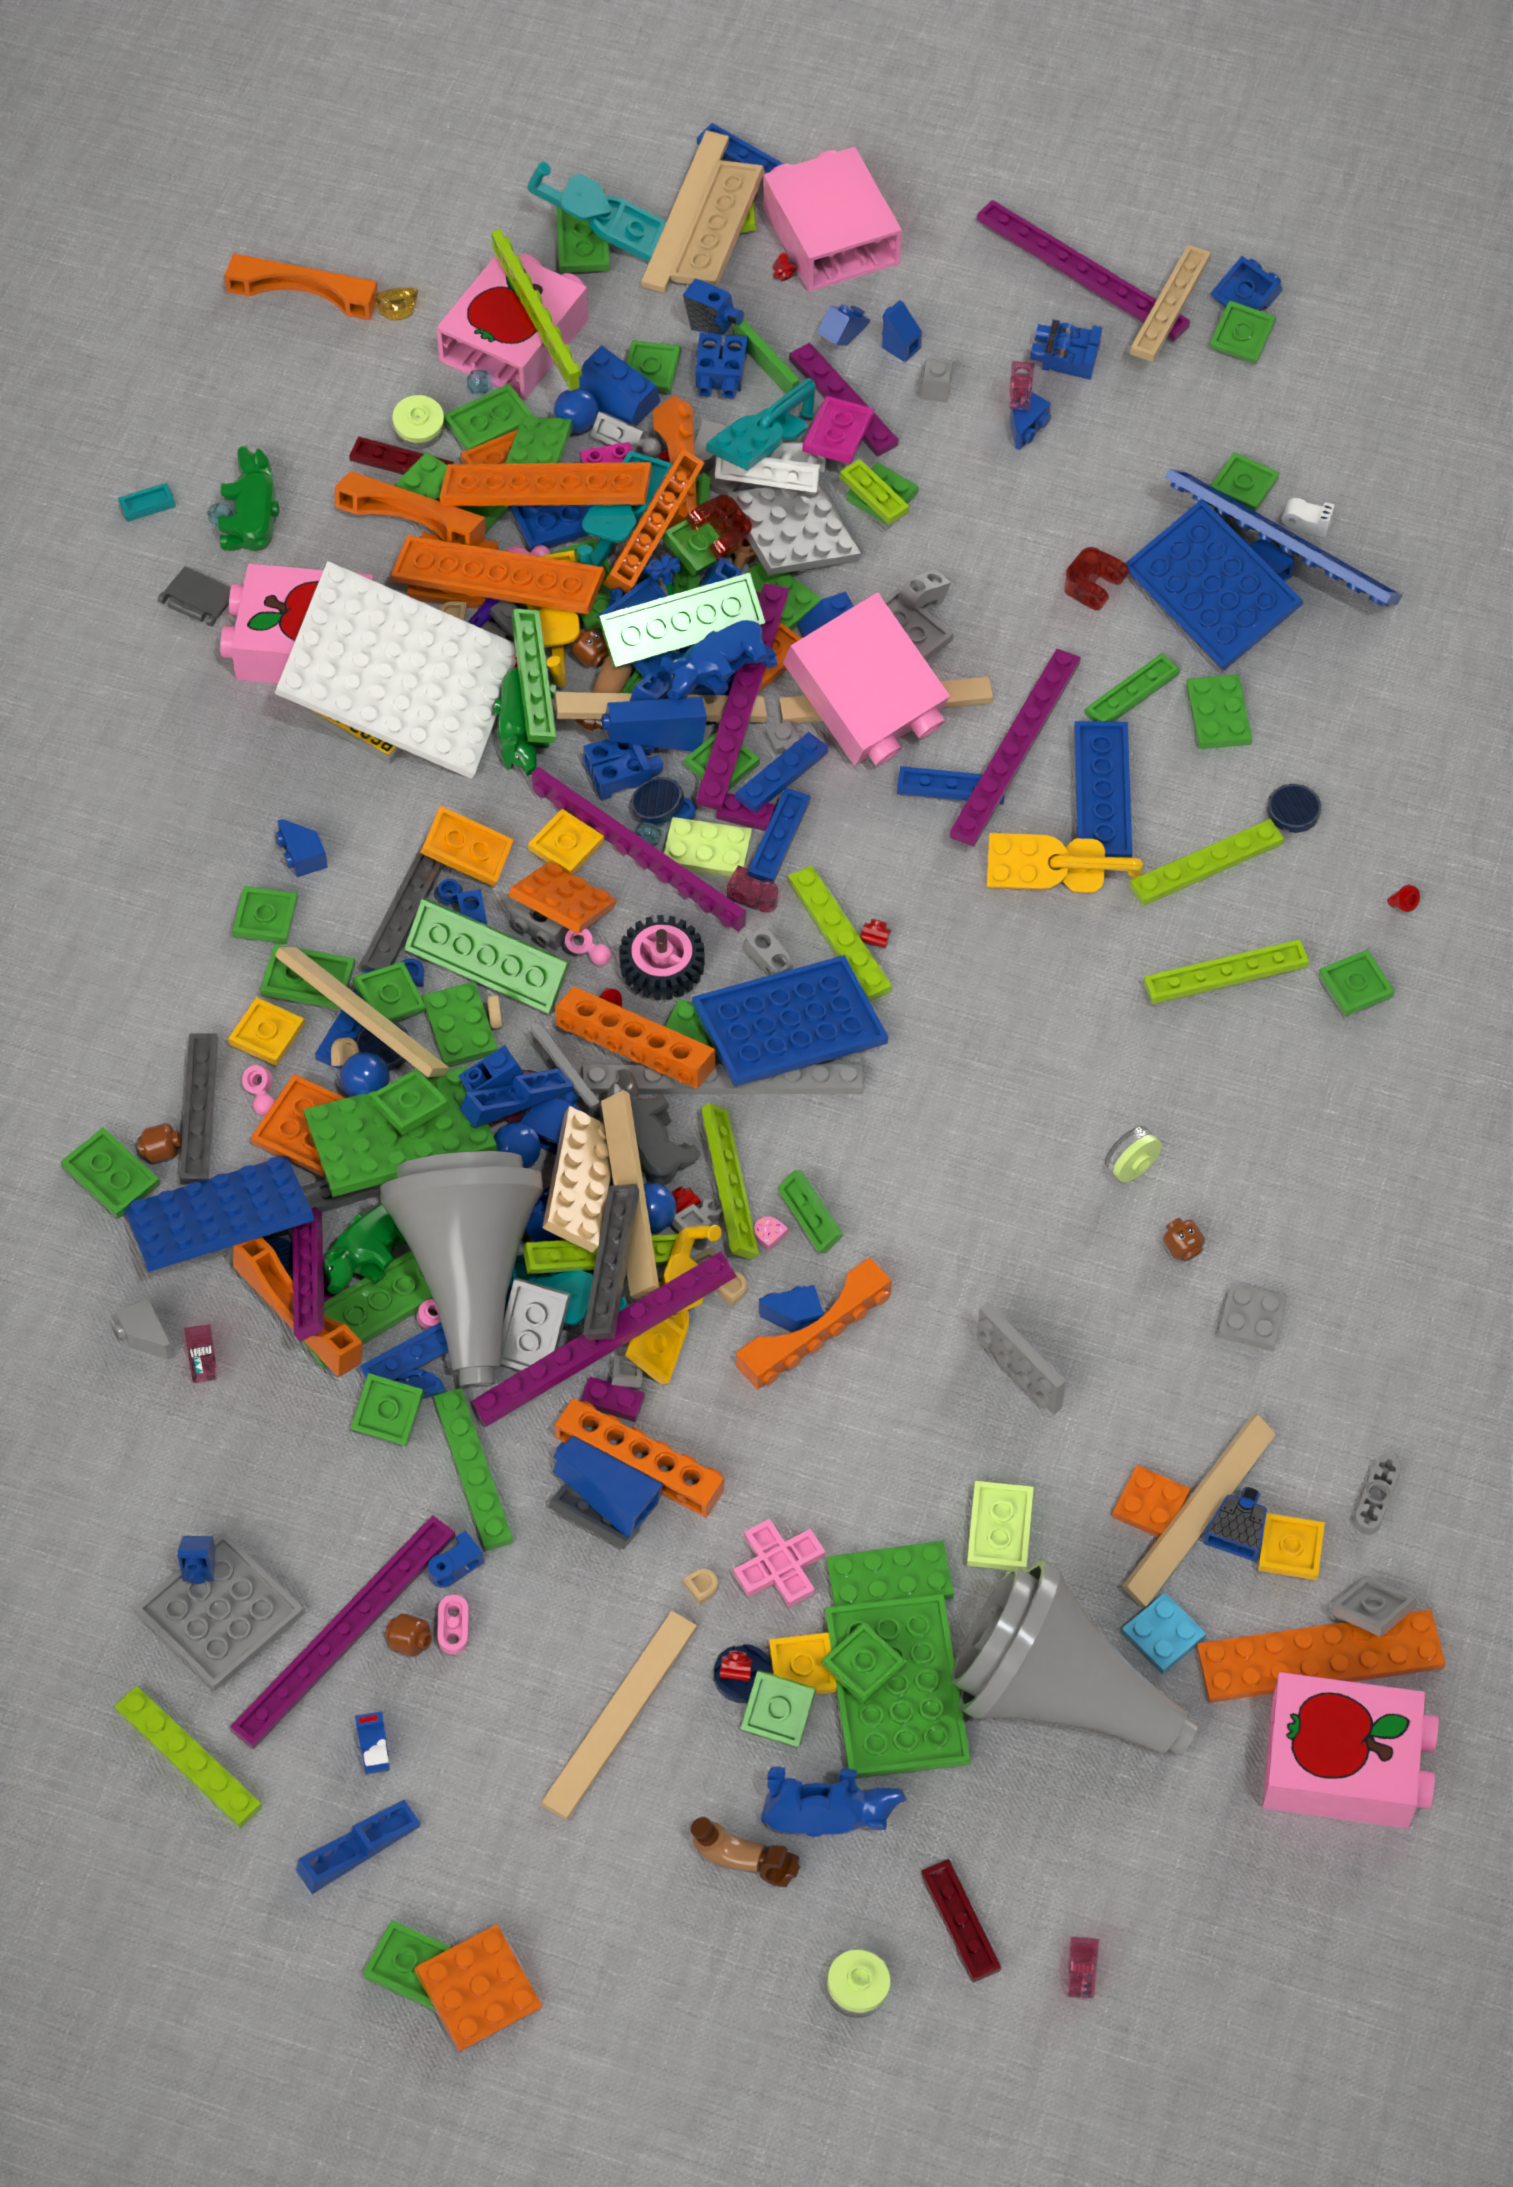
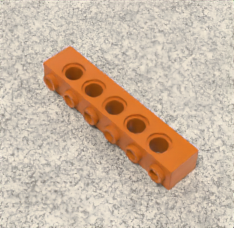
[603,449,705,596]
[555,986,715,1089]
[555,1398,724,1518]

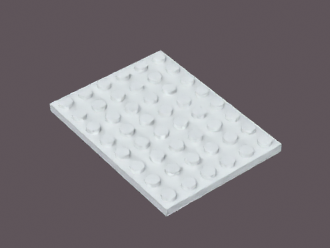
[274,561,516,779]

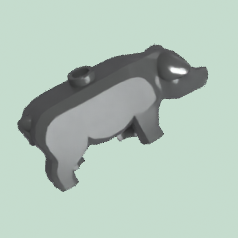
[607,1069,700,1186]

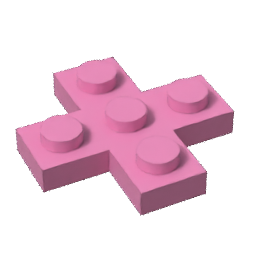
[733,1519,825,1607]

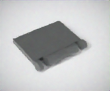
[158,566,231,626]

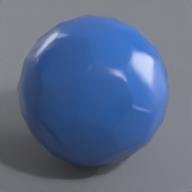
[553,388,598,434]
[340,1052,390,1097]
[493,1122,541,1169]
[643,1183,677,1233]

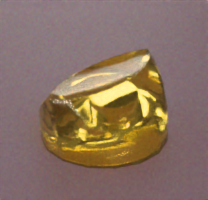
[374,287,418,321]

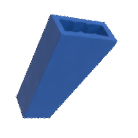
[602,697,707,752]
[553,1436,663,1537]

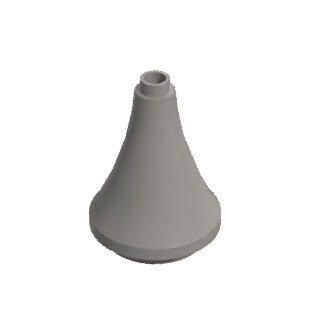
[380,1151,543,1387]
[951,1560,1198,1756]

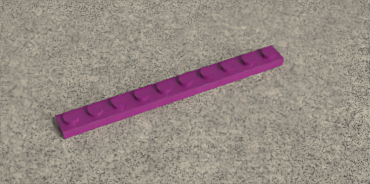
[977,200,1190,342]
[696,583,790,811]
[950,648,1081,847]
[531,767,746,932]
[472,1251,737,1427]
[230,1515,456,1749]

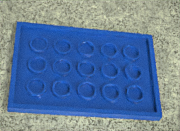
[1123,499,1304,671]
[691,955,888,1087]
[125,1156,314,1272]

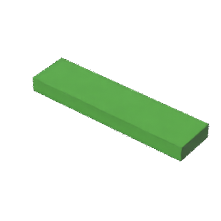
[733,319,800,394]
[1084,653,1180,722]

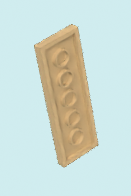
[669,160,765,287]
[543,1106,611,1253]

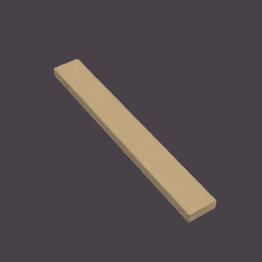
[641,130,729,293]
[780,676,993,724]
[554,692,767,723]
[275,947,449,1077]
[601,1090,659,1300]
[1122,1414,1276,1607]
[541,1611,697,1821]

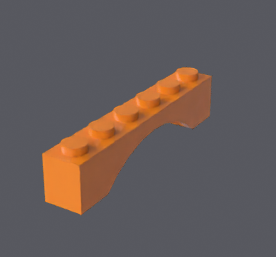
[224,253,379,320]
[653,395,697,531]
[335,471,485,546]
[233,1237,363,1377]
[736,1257,892,1390]

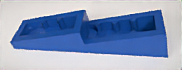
[630,646,692,701]
[460,1068,574,1128]
[296,1800,421,1894]

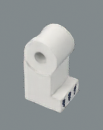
[1282,498,1335,538]

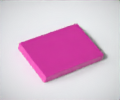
[802,396,875,464]

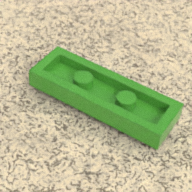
[777,1170,844,1253]

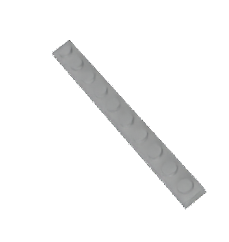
[583,1064,863,1094]

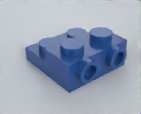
[1210,256,1283,311]

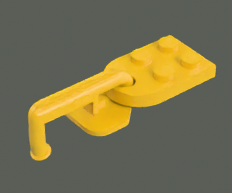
[527,550,580,688]
[987,833,1143,893]
[625,1225,721,1384]

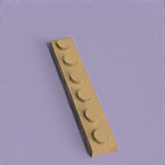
[1130,245,1211,362]

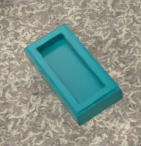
[118,483,176,522]

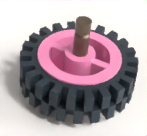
[619,915,705,1000]

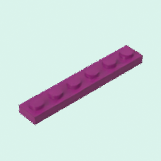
[789,342,899,457]
[292,1206,325,1342]

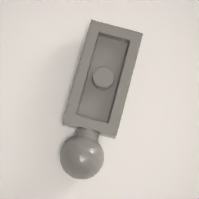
[590,411,661,458]

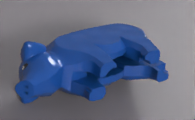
[667,620,777,700]
[761,1767,907,1837]

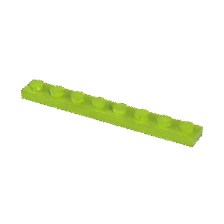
[491,229,582,391]

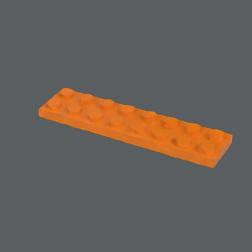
[439,462,652,507]
[391,535,605,615]
[1196,1609,1445,1703]

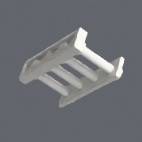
[715,440,826,493]

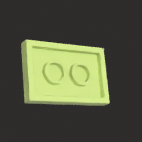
[664,817,752,879]
[967,1481,1034,1572]

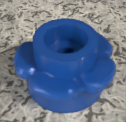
[436,879,463,905]

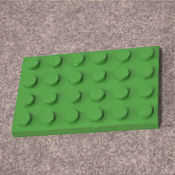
[304,1066,497,1197]
[825,1594,971,1779]

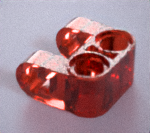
[685,495,752,560]
[1064,547,1129,610]

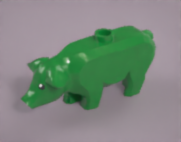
[218,445,279,551]
[493,668,556,776]
[323,1203,407,1294]

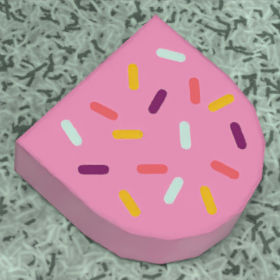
[754,1216,788,1251]

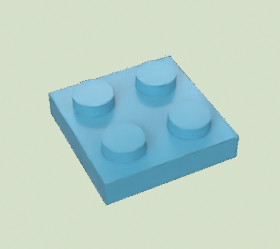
[1121,1593,1207,1675]

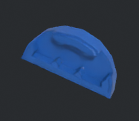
[397,1369,447,1398]

